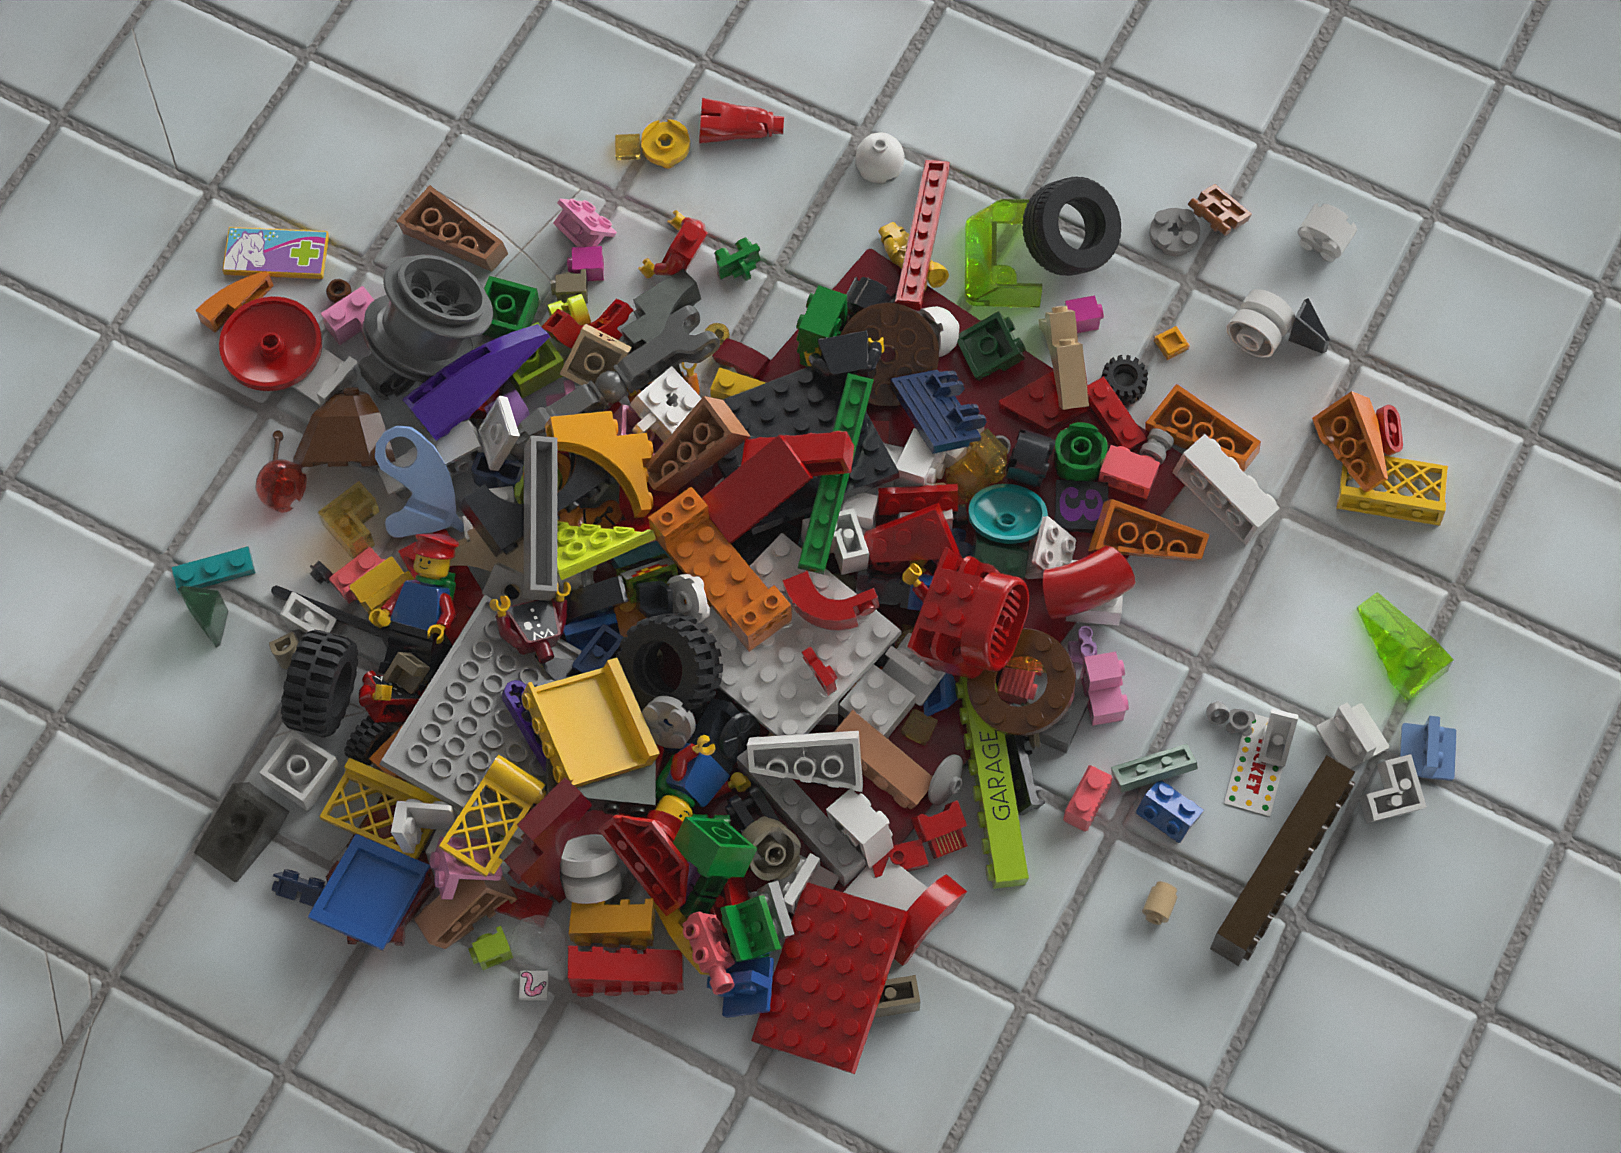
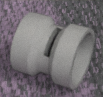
[1140,428,1174,465]

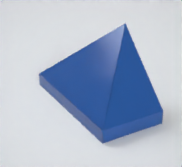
[923,673,958,716]

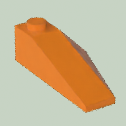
[1312,391,1388,492]

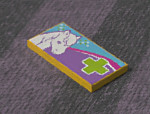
[222,227,329,279]

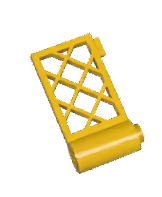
[439,755,546,877]

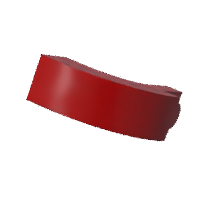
[541,298,634,349]
[782,571,879,630]
[894,874,968,966]

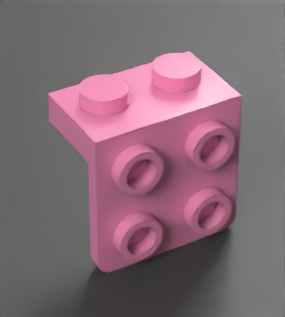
[430,837,503,900]

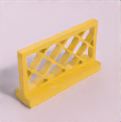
[1336,456,1448,526]
[319,758,444,859]

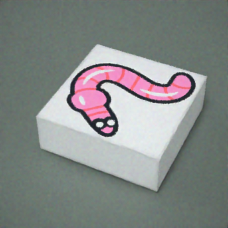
[519,971,549,1001]

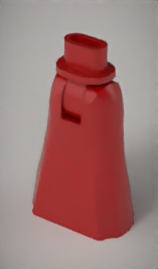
[699,98,784,143]

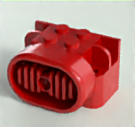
[907,547,1029,678]

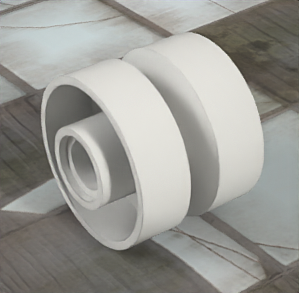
[1226,289,1295,358]
[560,834,622,904]

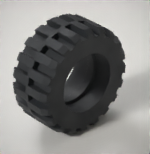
[616,613,723,720]
[281,629,358,738]

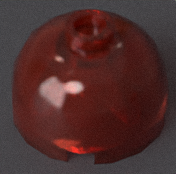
[255,459,307,513]

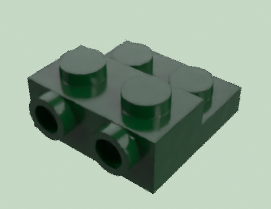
[957,311,1026,381]

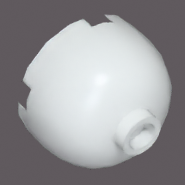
[855,132,905,184]
[918,306,959,357]

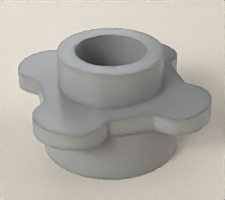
[1226,709,1255,737]

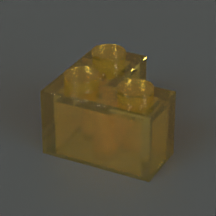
[945,428,1008,502]
[318,481,380,559]

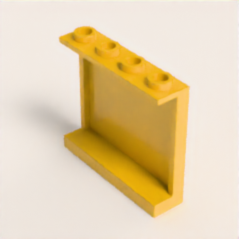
[522,658,659,787]

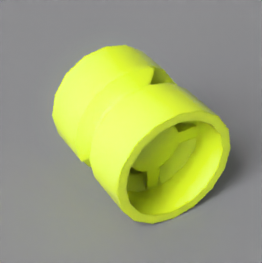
[547,294,591,325]

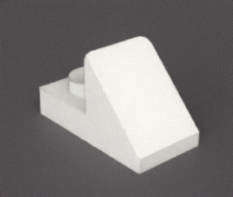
[280,592,337,634]
[1258,709,1298,767]

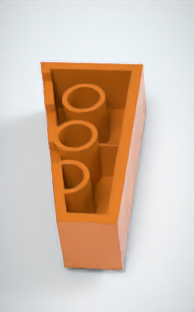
[1145,384,1261,472]
[1088,499,1210,561]

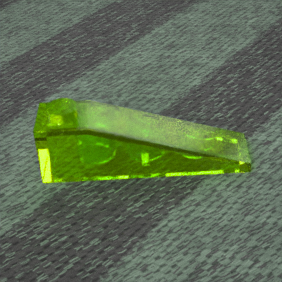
[1357,592,1454,701]

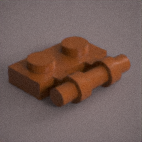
[1188,184,1252,236]

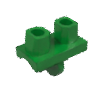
[714,237,761,281]

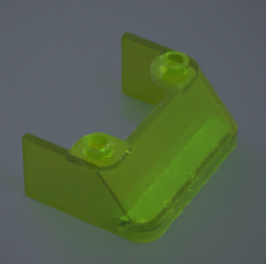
[964,199,1043,308]

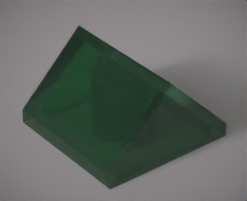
[177,586,229,648]

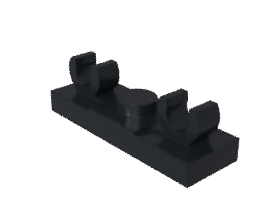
[1005,734,1045,815]

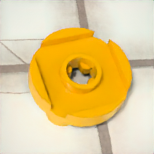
[641,119,691,169]

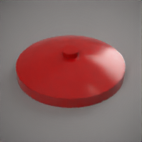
[219,296,323,391]

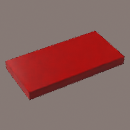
[702,435,813,543]

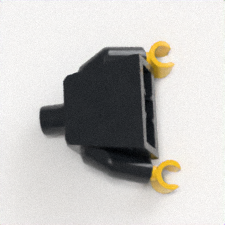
[804,331,884,386]

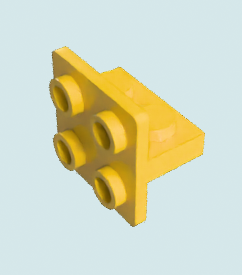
[349,556,414,628]

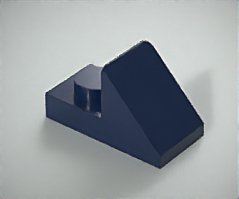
[571,624,623,674]

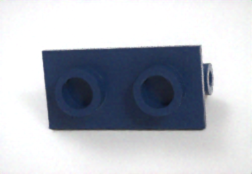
[272,869,326,907]

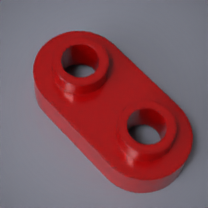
[1376,404,1403,455]

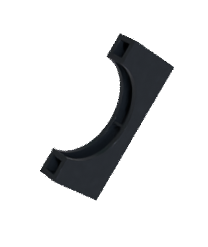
[458,452,617,557]

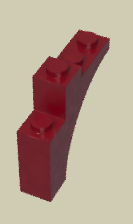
[503,777,592,904]

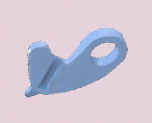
[375,425,464,537]

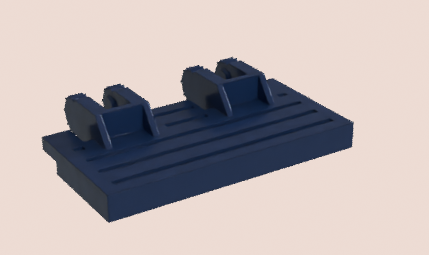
[890,370,987,454]

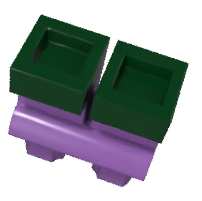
[680,862,728,918]

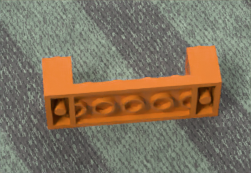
[648,487,792,652]

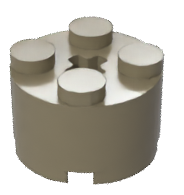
[742,817,801,881]

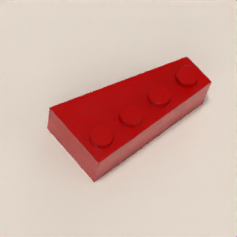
[568,946,684,997]

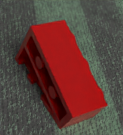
[863,503,959,563]

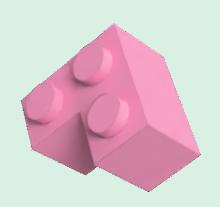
[321,286,374,345]
[1080,651,1129,726]

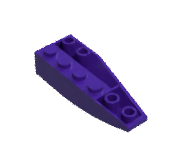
[402,324,550,441]

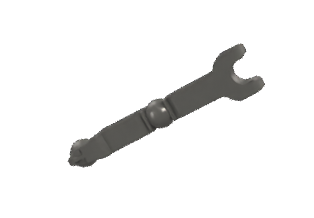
[510,305,720,462]

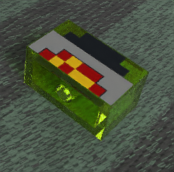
[615,553,678,604]

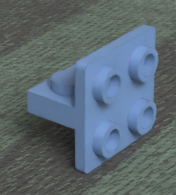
[1400,716,1457,781]

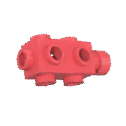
[683,912,735,995]

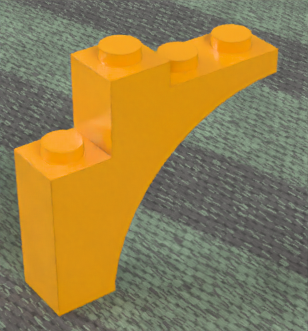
[545,411,653,518]

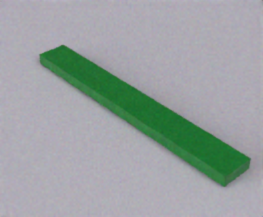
[798,373,874,575]

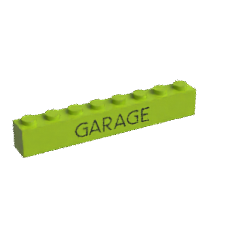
[955,676,1029,889]

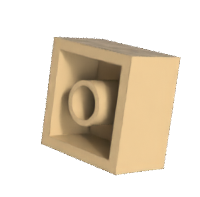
[560,324,632,385]

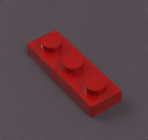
[1087,376,1147,450]
[878,484,958,515]

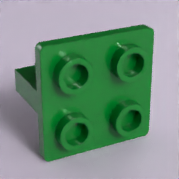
[720,895,781,962]

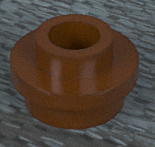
[326,279,352,303]

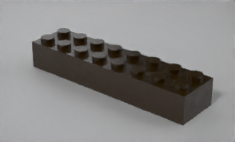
[1210,755,1356,966]

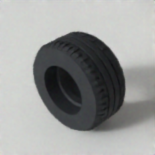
[1022,176,1122,276]

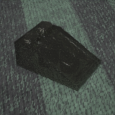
[194,782,290,882]

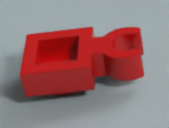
[801,646,838,696]

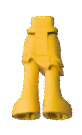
[878,222,949,290]

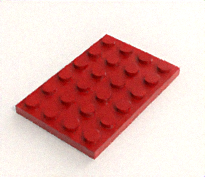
[751,882,908,1075]

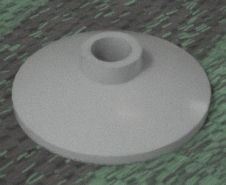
[928,754,963,805]

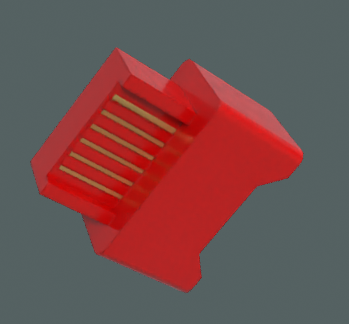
[911,800,968,859]

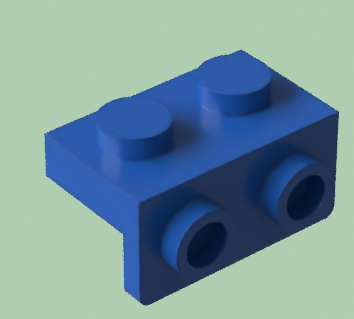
[1136,780,1204,843]

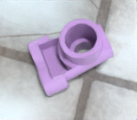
[1068,626,1097,665]

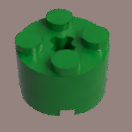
[1053,422,1108,482]

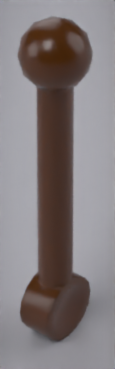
[268,430,284,479]

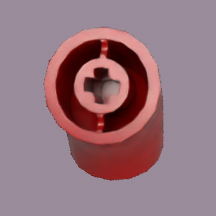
[1043,546,1135,619]

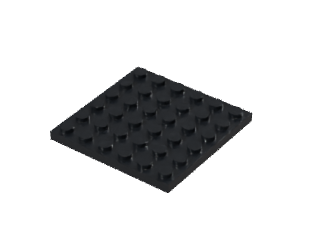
[716,366,900,535]

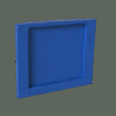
[308,834,430,951]

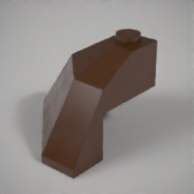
[293,387,396,467]

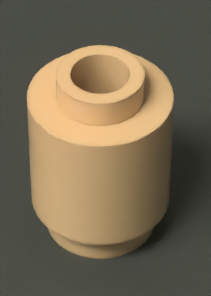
[1142,881,1177,925]

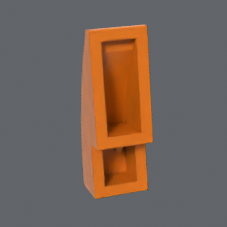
[195,271,274,333]

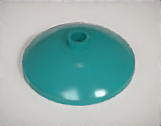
[968,484,1048,544]

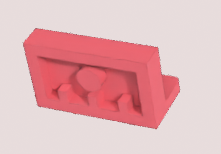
[329,547,385,604]

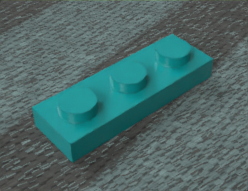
[172,546,256,594]

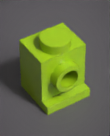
[468,926,514,970]

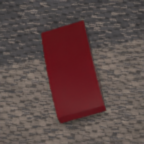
[712,338,771,379]

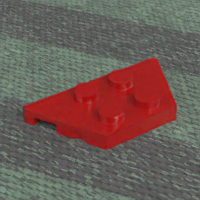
[998,362,1090,433]

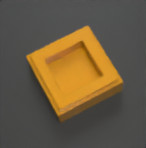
[1154,326,1190,360]

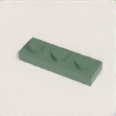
[1111,744,1198,793]

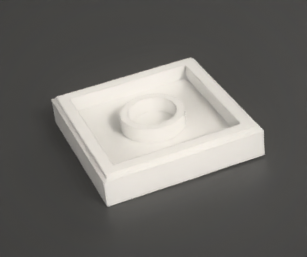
[478,396,520,471]

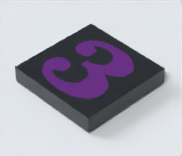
[1054,480,1108,533]

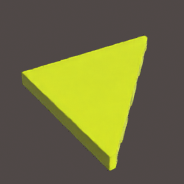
[557,521,656,580]

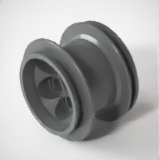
[362,255,493,383]

